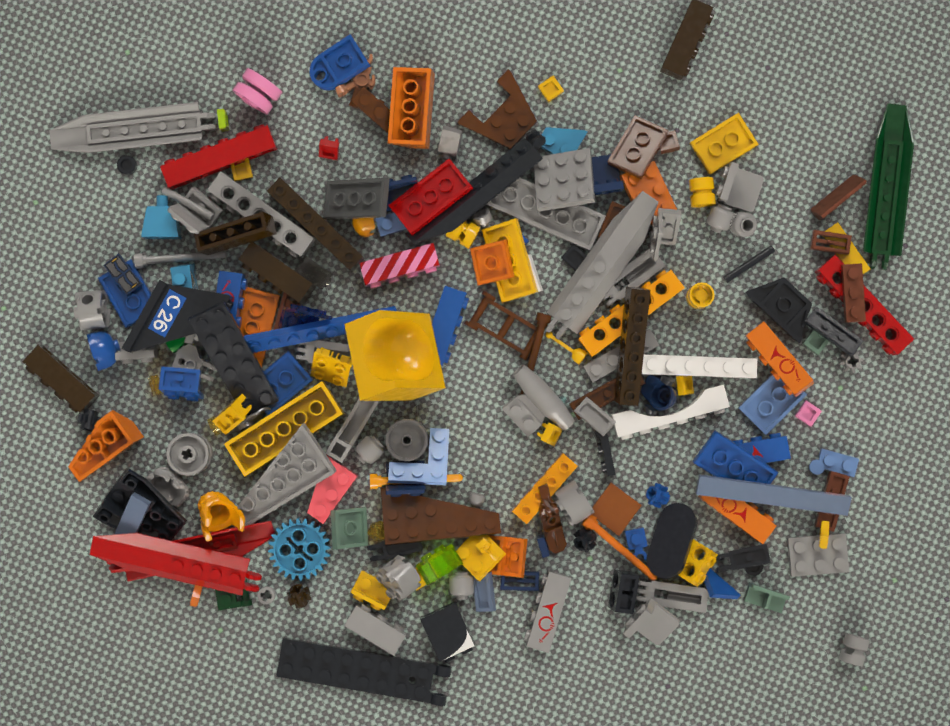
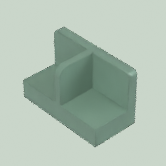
[744,582,790,613]

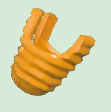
[198,491,245,541]

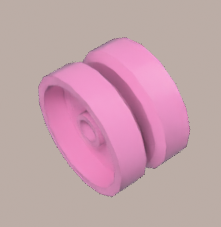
[232,68,282,115]

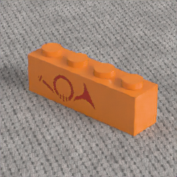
[746,321,814,397]
[698,495,777,544]

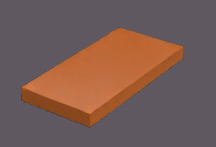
[239,287,280,367]

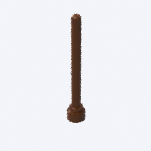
[520,312,552,394]

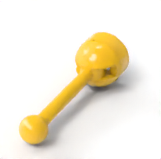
[545,332,588,365]

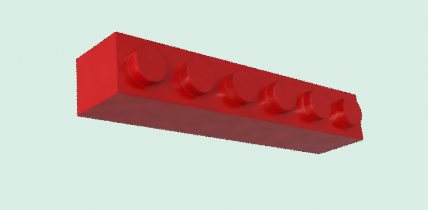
[160,124,278,190]

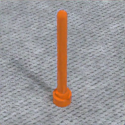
[581,514,657,581]

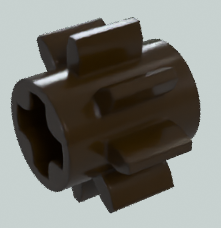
[287,584,312,608]

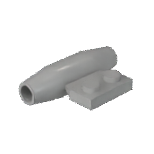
[502,364,575,437]

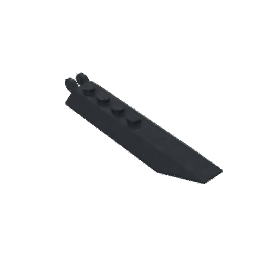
[405,129,546,244]

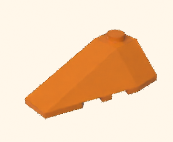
[68,410,144,482]

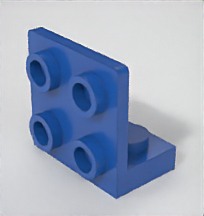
[159,366,204,402]

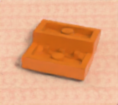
[488,535,528,578]

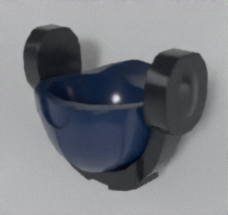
[641,375,678,416]

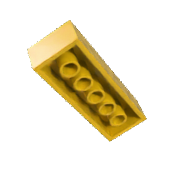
[224,381,345,477]

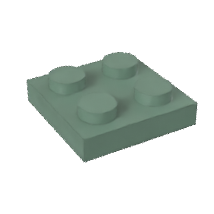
[331,507,368,550]

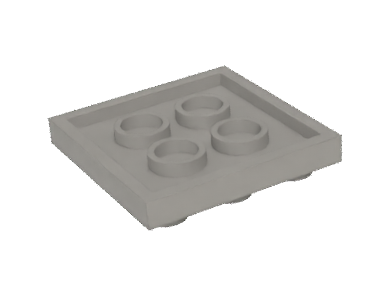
[534,148,595,212]

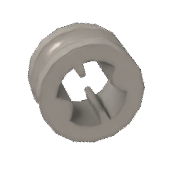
[257,586,276,604]

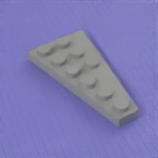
[237,423,337,525]

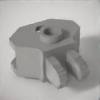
[172,344,217,382]

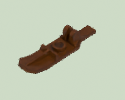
[538,483,567,554]

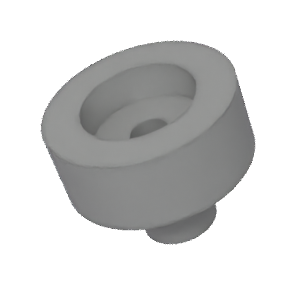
[472,208,492,228]

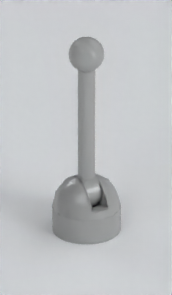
[465,492,485,539]

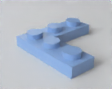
[388,428,449,485]

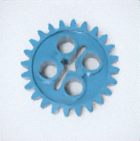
[268,517,331,581]

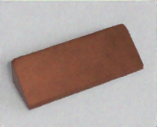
[810,175,867,220]

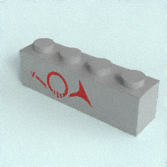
[524,570,571,653]

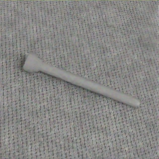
[134,251,228,269]

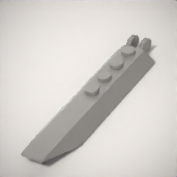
[49,102,217,153]
[546,191,658,340]

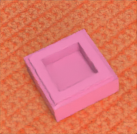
[794,400,822,427]

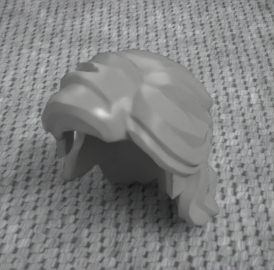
[145,467,189,507]

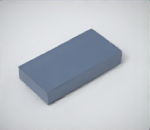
[472,572,496,612]

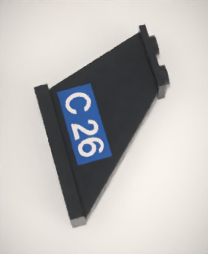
[122,280,234,353]

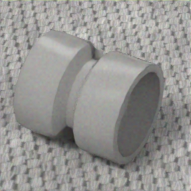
[838,633,870,667]

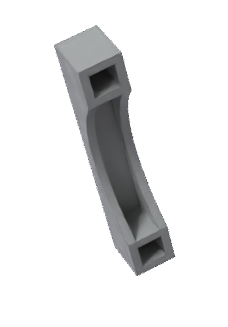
[325,398,380,463]

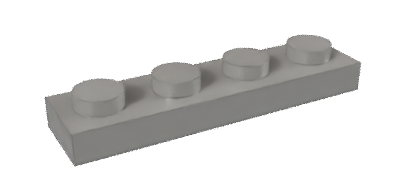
[583,329,659,383]

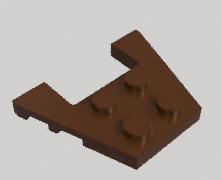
[457,69,537,149]

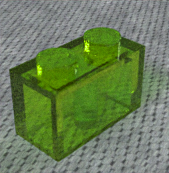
[416,544,463,585]

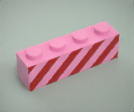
[359,243,440,289]

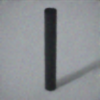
[723,245,775,283]

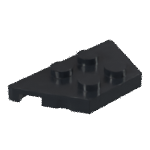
[744,277,812,344]

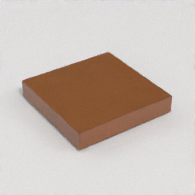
[592,482,642,536]

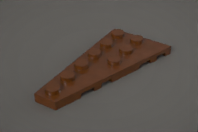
[380,487,501,546]

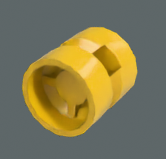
[689,177,716,208]
[446,220,481,249]
[686,282,715,309]

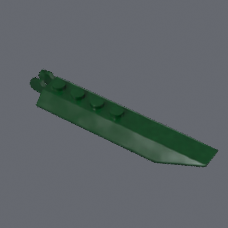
[863,103,914,271]

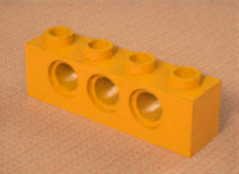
[512,453,578,524]

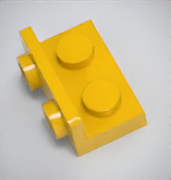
[350,570,391,611]

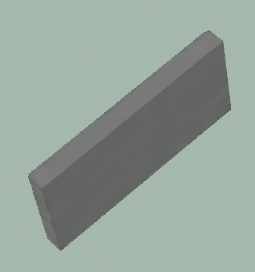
[323,177,390,220]

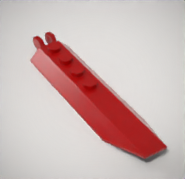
[106,521,275,582]
[90,533,262,596]

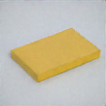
[689,112,759,175]

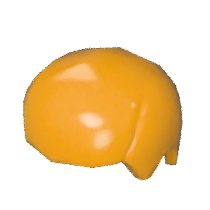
[352,218,375,238]

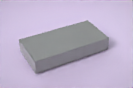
[574,397,616,436]

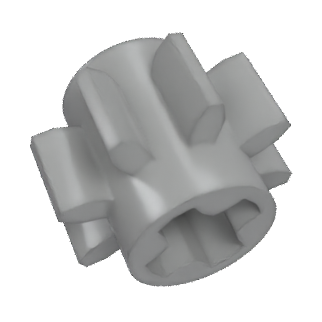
[838,351,864,374]

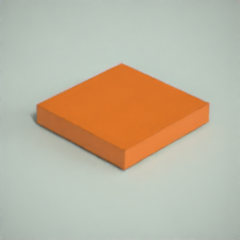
[470,240,514,286]

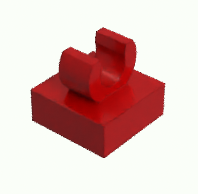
[319,136,340,160]

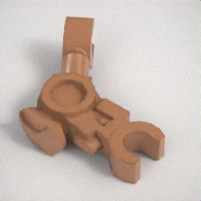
[335,54,375,98]

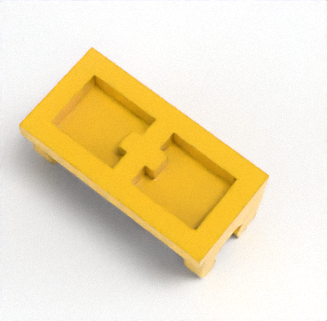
[212,394,252,435]

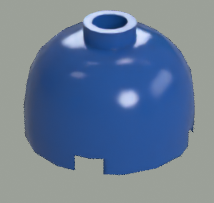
[87,331,121,371]

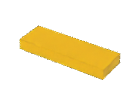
[823,222,870,274]

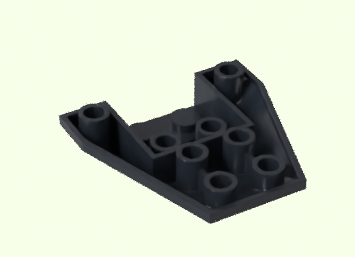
[93,468,187,540]

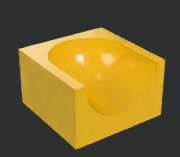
[344,310,446,401]

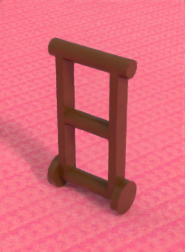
[464,291,537,361]

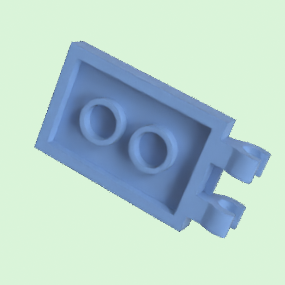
[738,374,807,435]

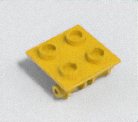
[310,347,353,388]

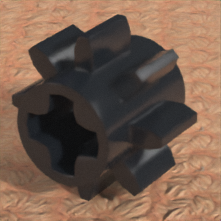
[77,409,102,431]
[573,527,597,553]

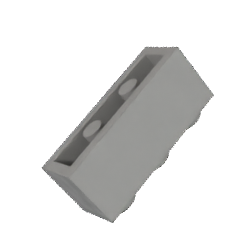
[344,603,407,656]

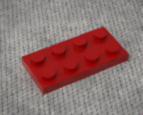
[389,158,473,236]

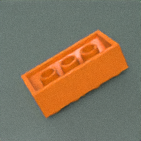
[388,67,435,149]

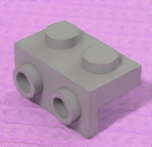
[115,342,159,364]

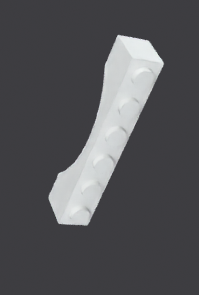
[642,354,757,379]
[610,385,730,440]

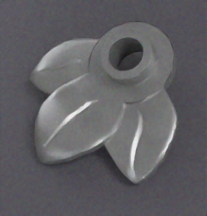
[236,407,271,431]

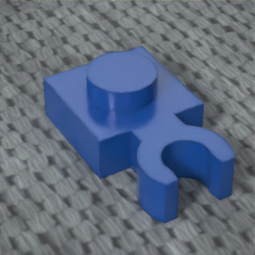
[624,527,648,561]

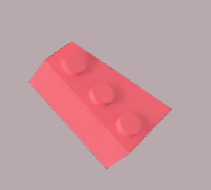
[307,454,359,524]

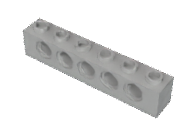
[207,171,316,258]

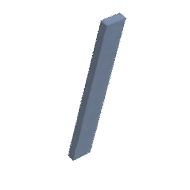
[695,474,852,516]

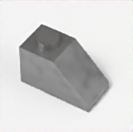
[438,125,462,160]

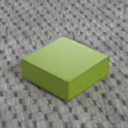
[217,109,229,132]

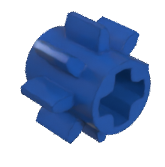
[646,483,670,508]

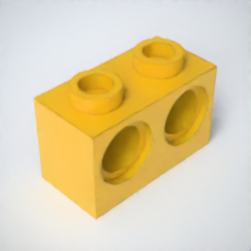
[678,539,718,587]

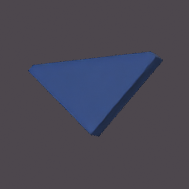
[704,568,741,599]

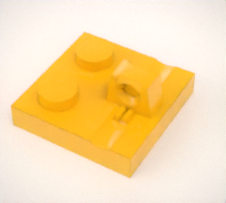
[453,535,506,582]

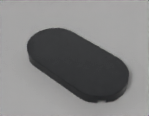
[647,503,698,579]

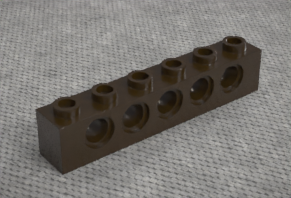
[267,177,365,272]
[614,286,651,406]

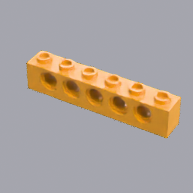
[577,270,685,357]

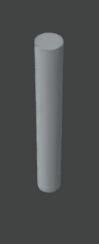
[162,186,215,220]

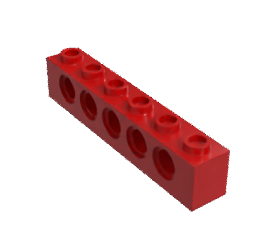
[815,255,914,356]

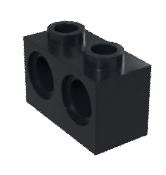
[608,569,640,614]

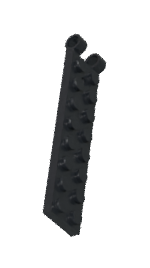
[276,637,452,706]

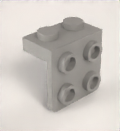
[716,162,764,212]
[167,186,224,234]
[650,208,682,261]
[623,598,680,645]

